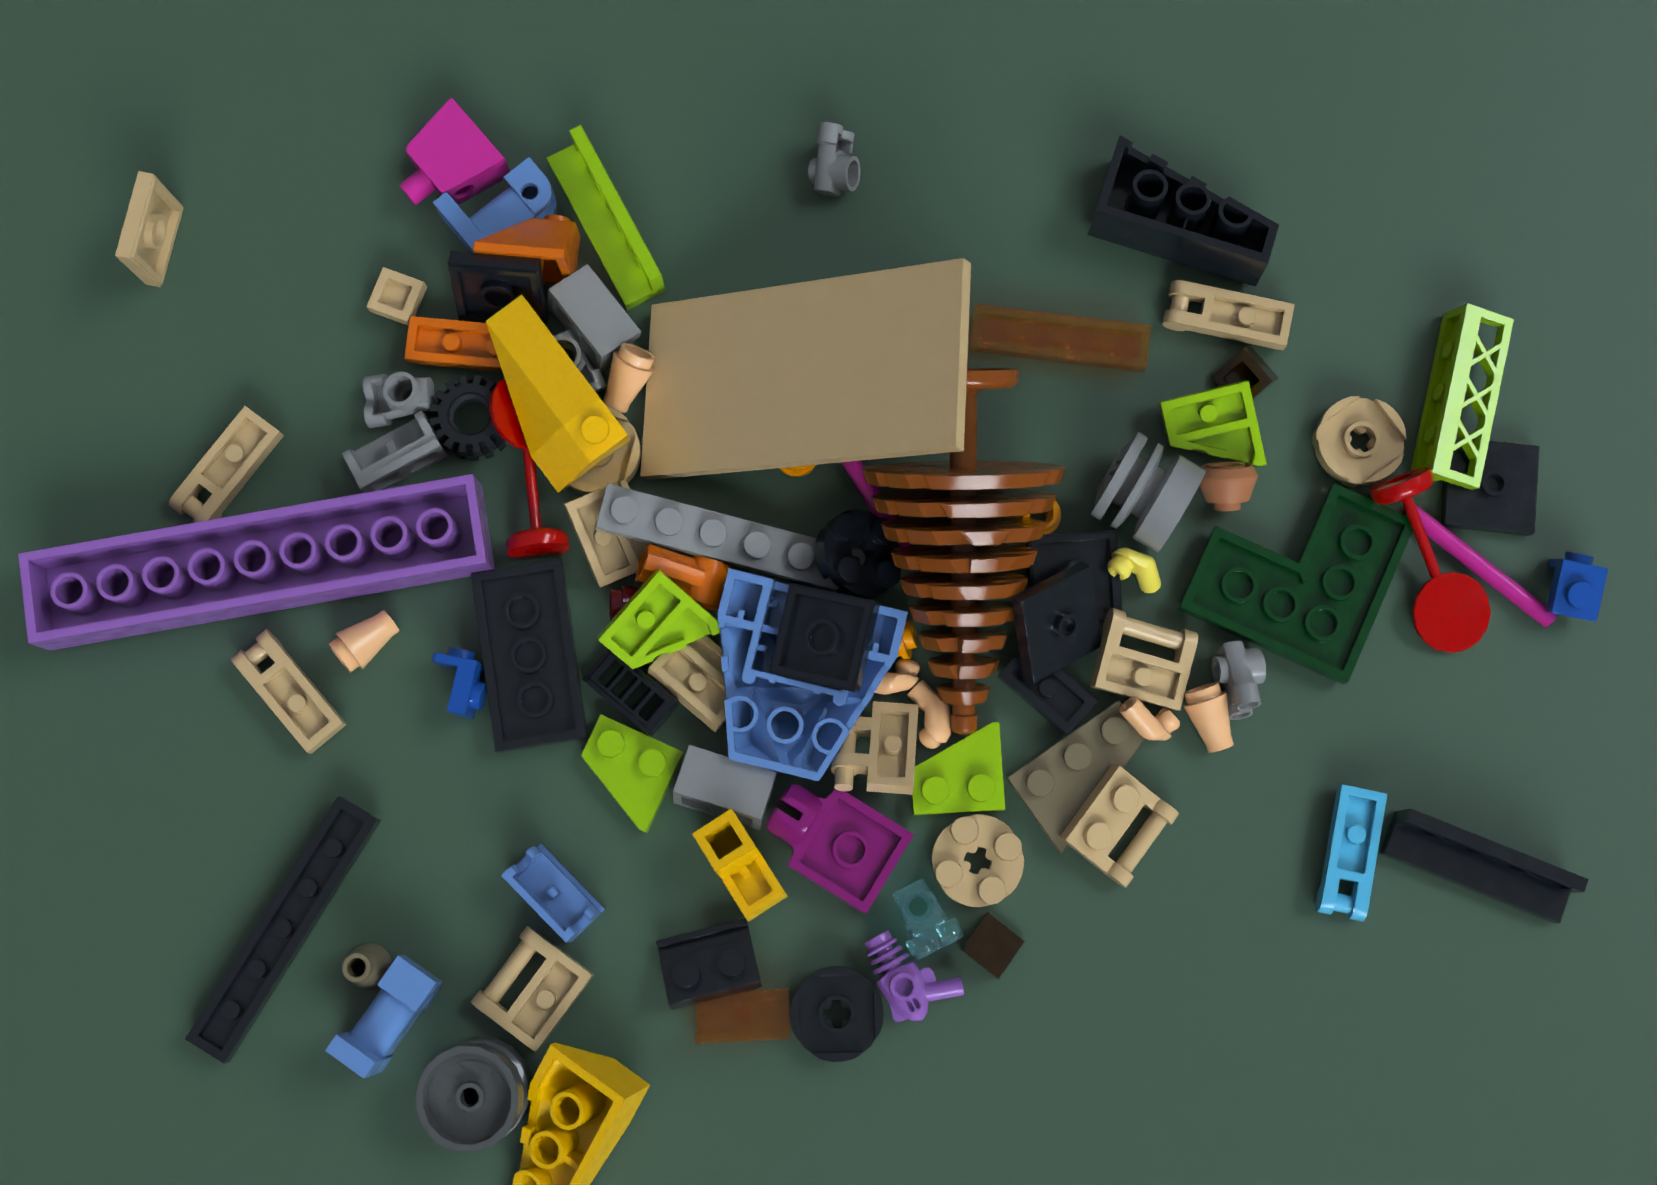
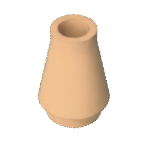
[603,343,655,413]
[328,610,400,673]
[1182,682,1234,753]

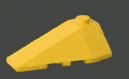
[486,294,631,493]
[512,1043,650,1185]

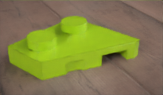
[581,714,684,833]

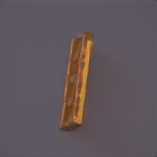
[969,304,1151,373]

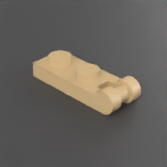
[1162,280,1295,351]
[169,406,284,523]
[231,629,347,754]

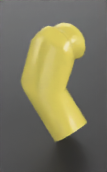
[1107,547,1161,594]

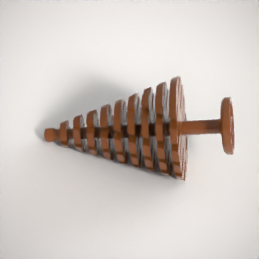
[861,368,1066,735]

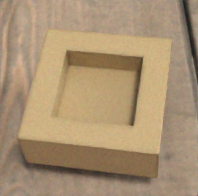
[366,267,427,326]

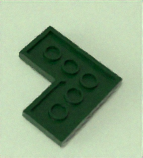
[1177,483,1413,685]

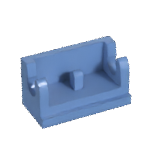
[501,844,605,943]

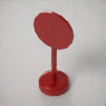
[489,378,570,559]
[1369,467,1491,653]

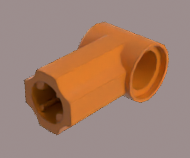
[635,544,731,611]

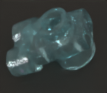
[893,878,964,961]

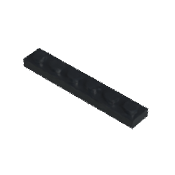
[185,796,381,1064]

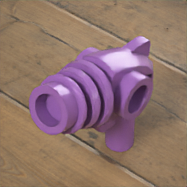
[864,930,964,1022]

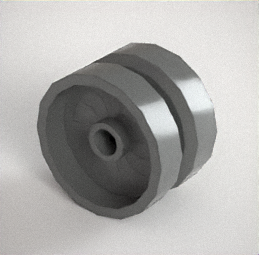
[415,1037,533,1152]

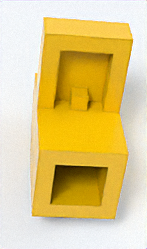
[692,808,788,922]

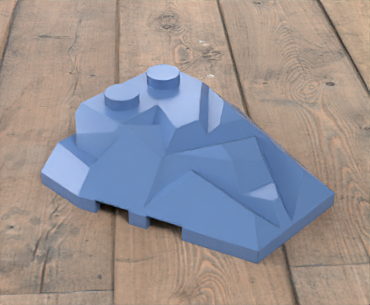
[717,568,908,781]

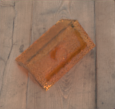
[695,988,791,1044]

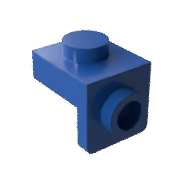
[1546,552,1608,622]
[432,647,487,720]

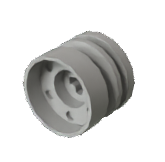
[1090,432,1206,553]

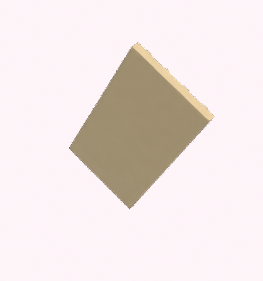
[640,258,971,480]

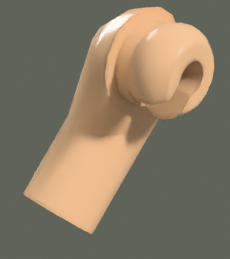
[874,659,920,695]
[907,679,951,749]
[1119,696,1180,741]

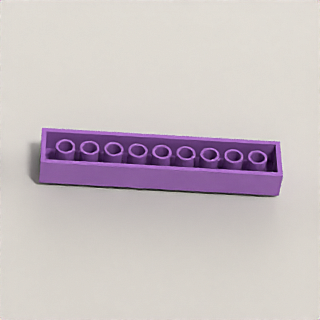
[18,474,495,651]

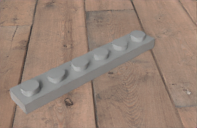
[595,483,865,593]

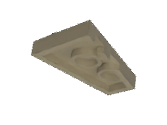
[1006,700,1144,854]

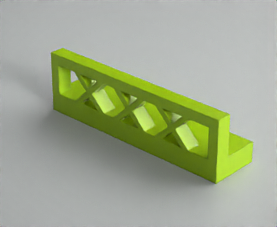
[547,125,666,311]
[1411,303,1514,490]

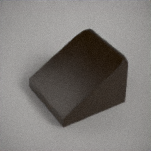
[1211,346,1278,399]
[960,912,1025,979]

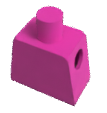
[399,98,510,206]

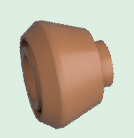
[1199,462,1258,511]

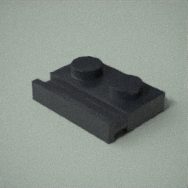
[656,918,762,1010]

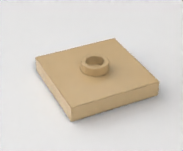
[115,171,184,287]

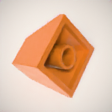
[473,215,581,285]

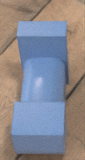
[433,157,558,253]
[325,955,443,1079]

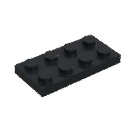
[471,559,589,753]

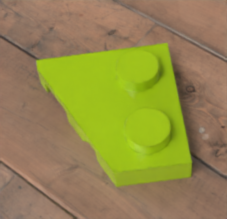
[1158,380,1267,466]
[597,568,720,669]
[912,722,1005,816]

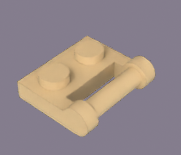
[1090,607,1198,711]
[1059,763,1179,888]
[471,925,594,1052]

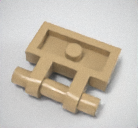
[831,701,918,795]

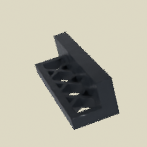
[1380,808,1589,923]

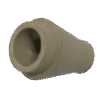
[342,943,392,990]

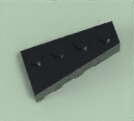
[1087,135,1279,287]

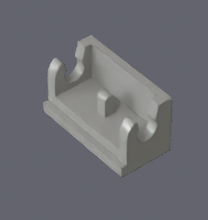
[547,264,641,373]
[342,410,449,493]
[673,745,777,830]

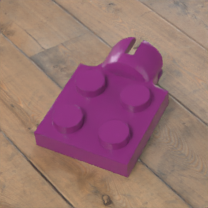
[766,784,914,914]

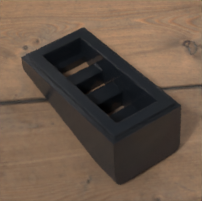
[582,649,681,737]

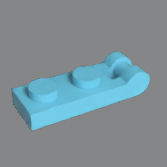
[1315,784,1387,922]

